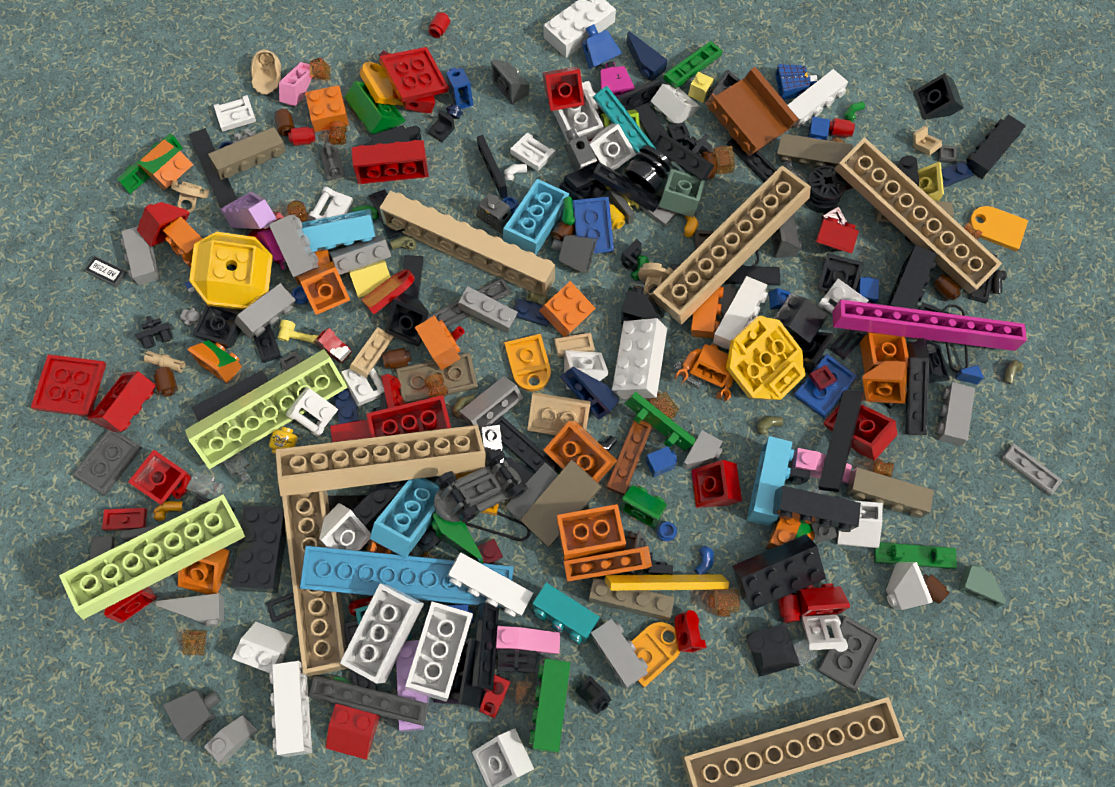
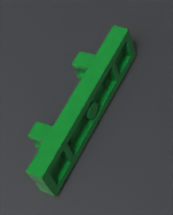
[663,41,723,89]
[117,133,183,194]
[624,391,696,452]
[874,542,957,569]

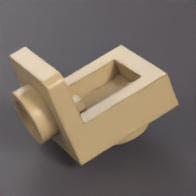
[913,126,942,155]

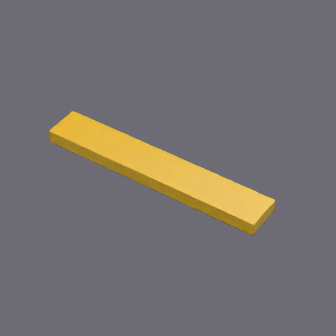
[605,574,729,591]

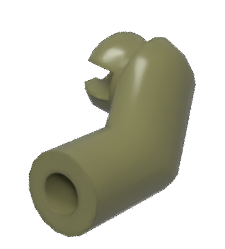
[389,236,417,250]
[526,292,551,306]
[1003,360,1024,384]
[452,394,475,418]
[757,416,783,435]

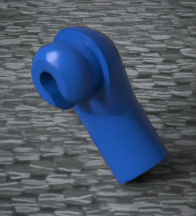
[694,546,714,575]

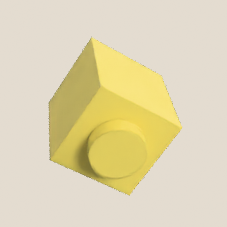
[688,72,714,103]

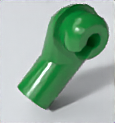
[844,101,865,122]
[562,197,575,225]
[353,205,378,220]

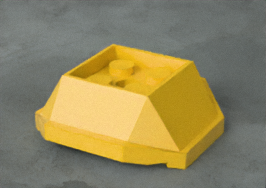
[189,232,273,310]
[726,316,805,400]

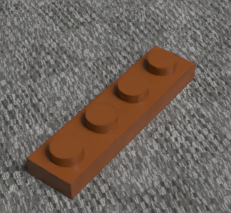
[606,421,652,496]

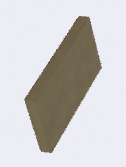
[396,352,478,404]
[520,460,602,547]

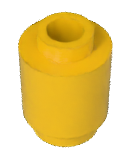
[609,203,625,230]

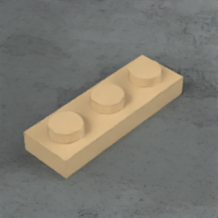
[349,327,394,378]

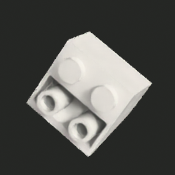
[837,501,883,548]

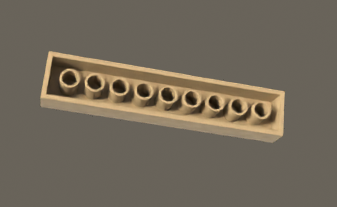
[834,137,1002,294]
[652,166,811,325]
[380,191,555,296]
[275,425,486,496]
[282,490,348,677]
[681,697,904,787]

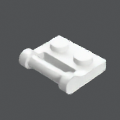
[214,95,256,131]
[510,133,557,171]
[308,187,353,220]
[818,279,869,315]
[341,368,385,406]
[286,387,338,437]
[802,615,848,652]

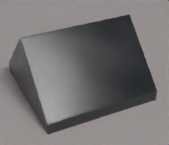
[796,332,834,374]

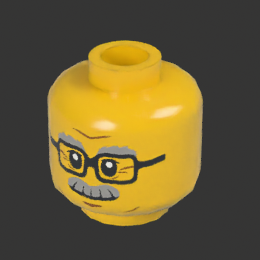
[269,426,298,453]

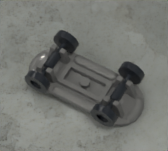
[434,449,528,523]

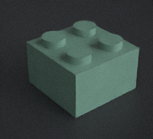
[659,169,705,217]

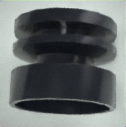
[625,145,673,193]
[805,166,847,213]

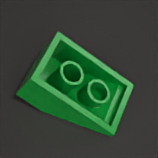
[431,513,484,564]

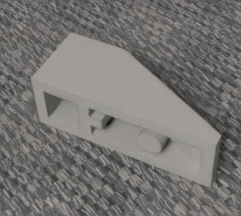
[156,593,224,627]

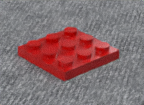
[379,47,449,102]
[31,354,106,417]

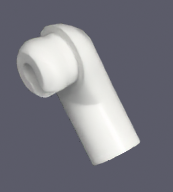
[503,164,527,180]

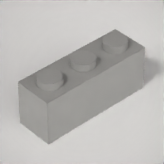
[269,215,319,277]
[121,227,160,285]
[330,234,391,275]
[234,283,295,339]
[458,286,518,333]
[459,376,523,433]
[936,382,975,446]
[590,619,648,689]

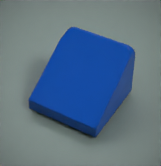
[768,288,790,309]
[955,365,984,384]

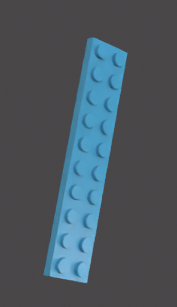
[300,546,514,608]

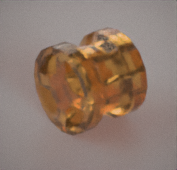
[872,458,894,477]

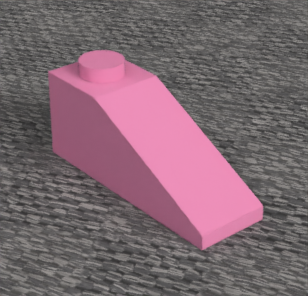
[279,62,316,106]
[792,448,852,484]
[496,626,560,654]

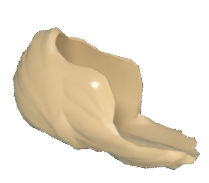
[250,49,281,95]

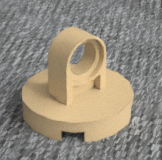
[171,180,209,213]
[638,263,674,299]

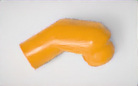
[684,215,699,238]
[153,501,182,521]

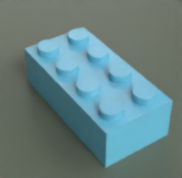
[502,179,569,255]
[301,209,375,252]
[747,436,794,527]
[370,478,440,558]

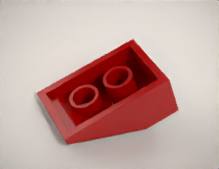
[823,405,898,461]

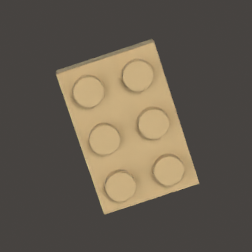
[527,392,591,435]

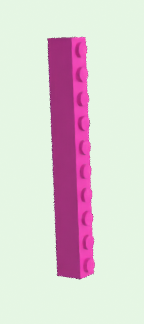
[832,300,1027,351]

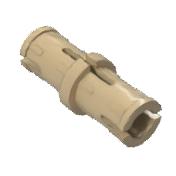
[144,351,185,373]

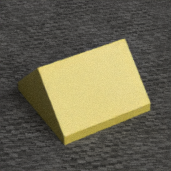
[918,162,944,201]
[349,259,390,298]

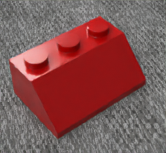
[87,371,156,432]

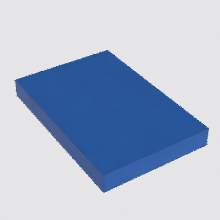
[572,197,614,254]
[793,354,857,418]

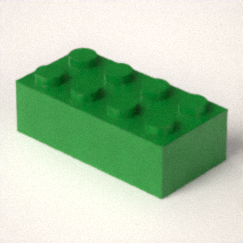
[529,659,570,754]

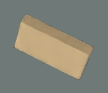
[554,333,595,358]

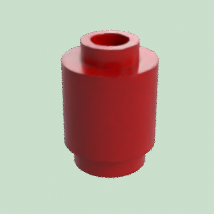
[428,12,451,38]
[829,118,855,138]
[288,127,316,146]
[778,593,801,623]

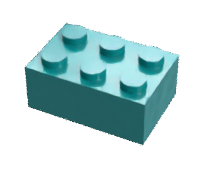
[532,583,600,644]

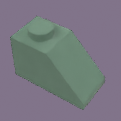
[958,565,1006,607]

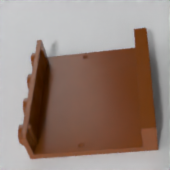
[705,67,799,156]

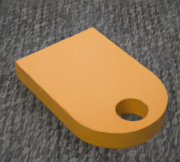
[360,62,403,105]
[969,206,1028,252]
[504,334,551,392]
[631,622,680,688]

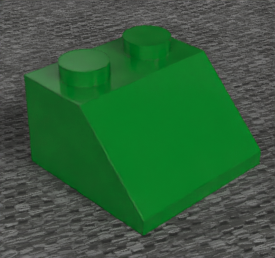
[620,485,667,529]

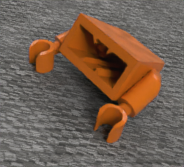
[674,344,734,401]

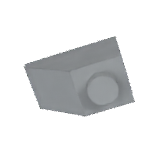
[682,430,723,470]
[204,715,257,763]

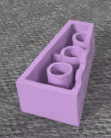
[220,191,277,229]
[396,640,429,732]

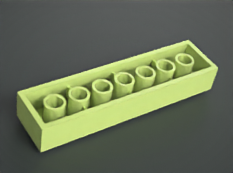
[185,349,348,469]
[59,494,245,620]

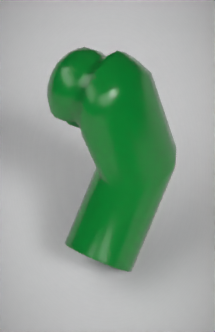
[630,255,649,281]

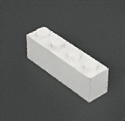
[788,69,848,129]
[713,276,768,350]
[446,553,533,617]

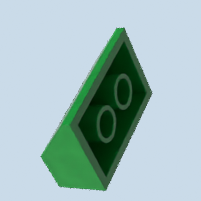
[345,81,406,134]

